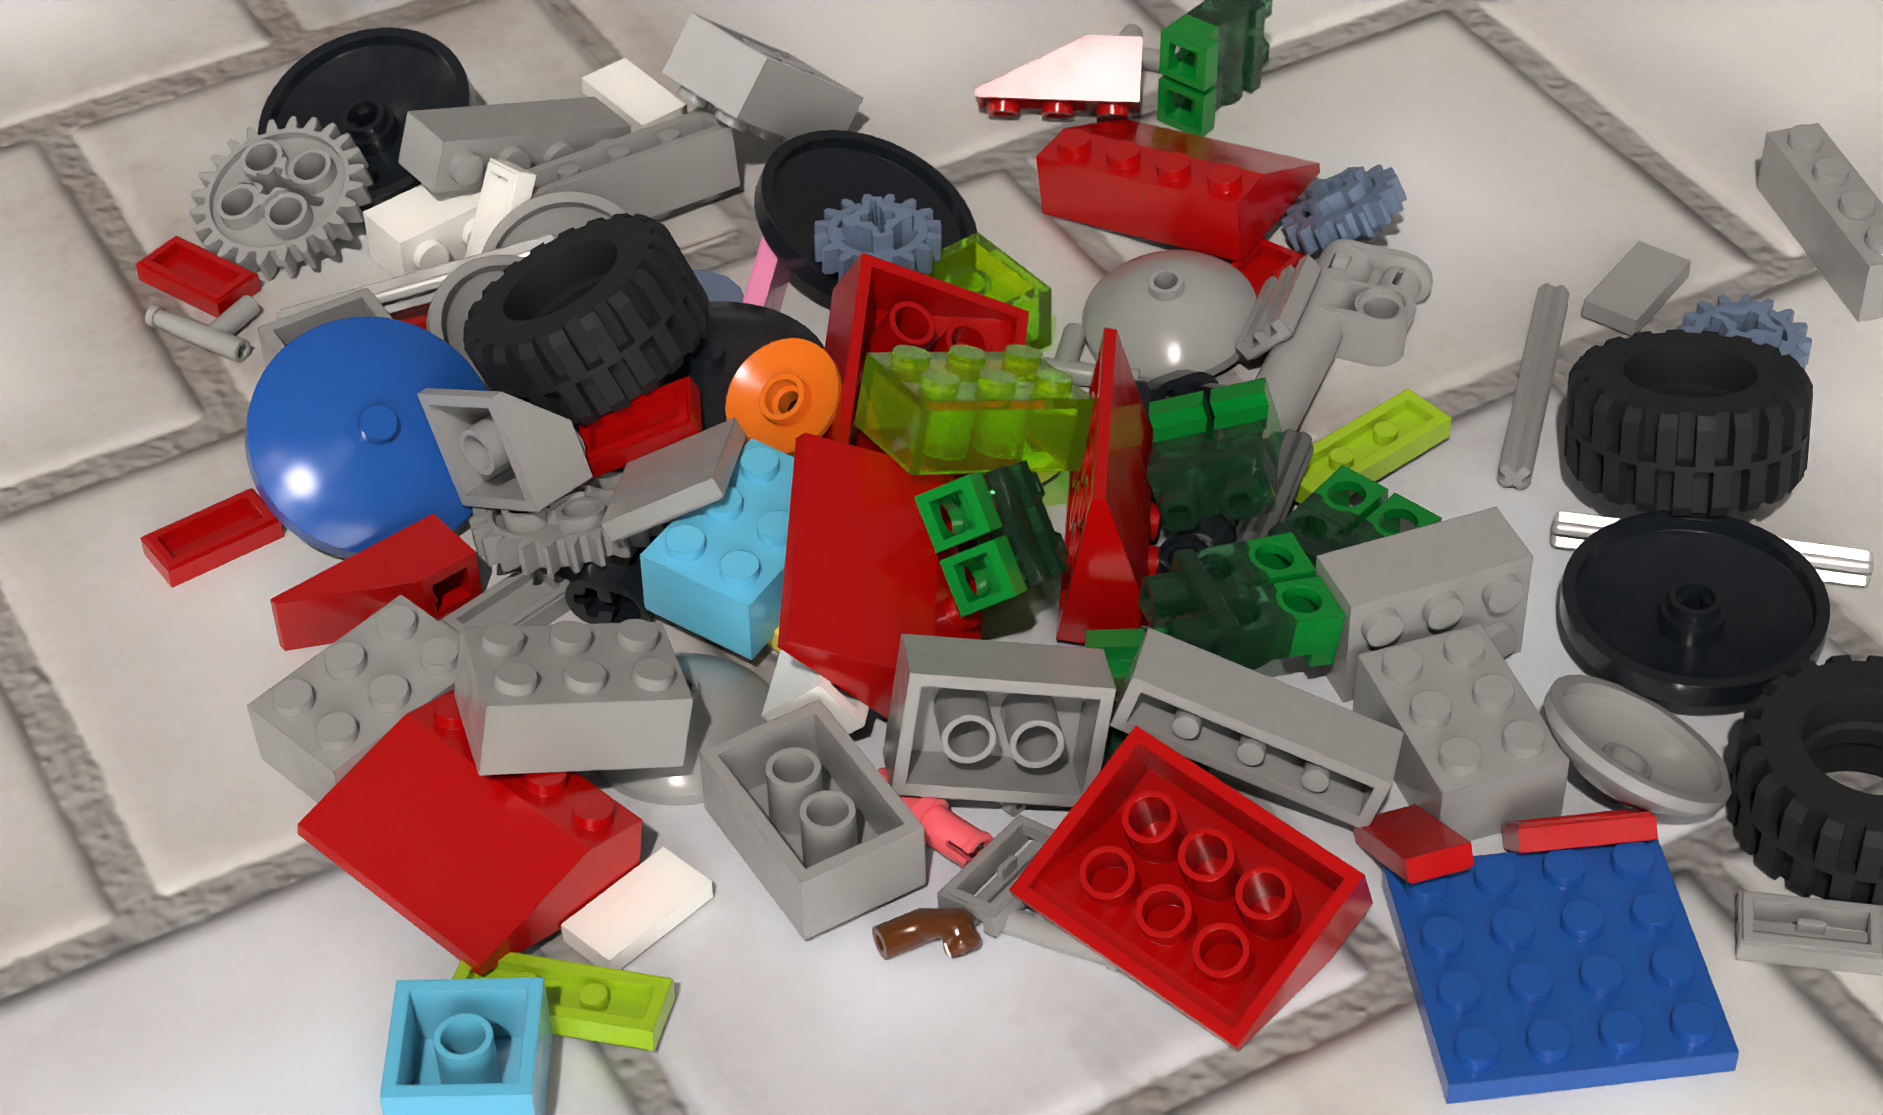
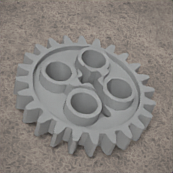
[190,116,373,280]
[469,466,674,576]

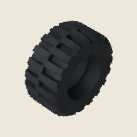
[463,213,709,425]
[1564,329,1813,517]
[1727,655,1883,905]

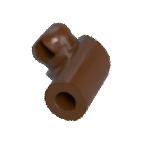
[872,908,981,960]

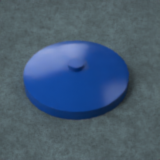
[245,316,487,558]

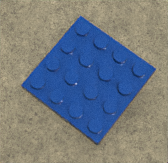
[1381,839,1739,1104]

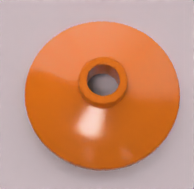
[725,338,842,456]

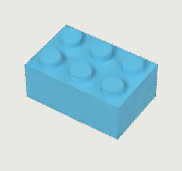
[640,438,794,660]

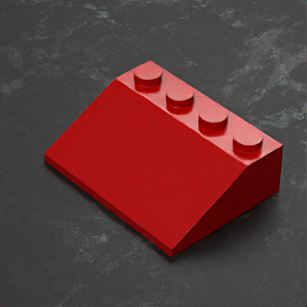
[1036,119,1320,262]
[822,252,1029,524]
[1056,327,1162,644]
[777,432,985,719]
[297,689,642,976]
[1009,725,1373,1051]

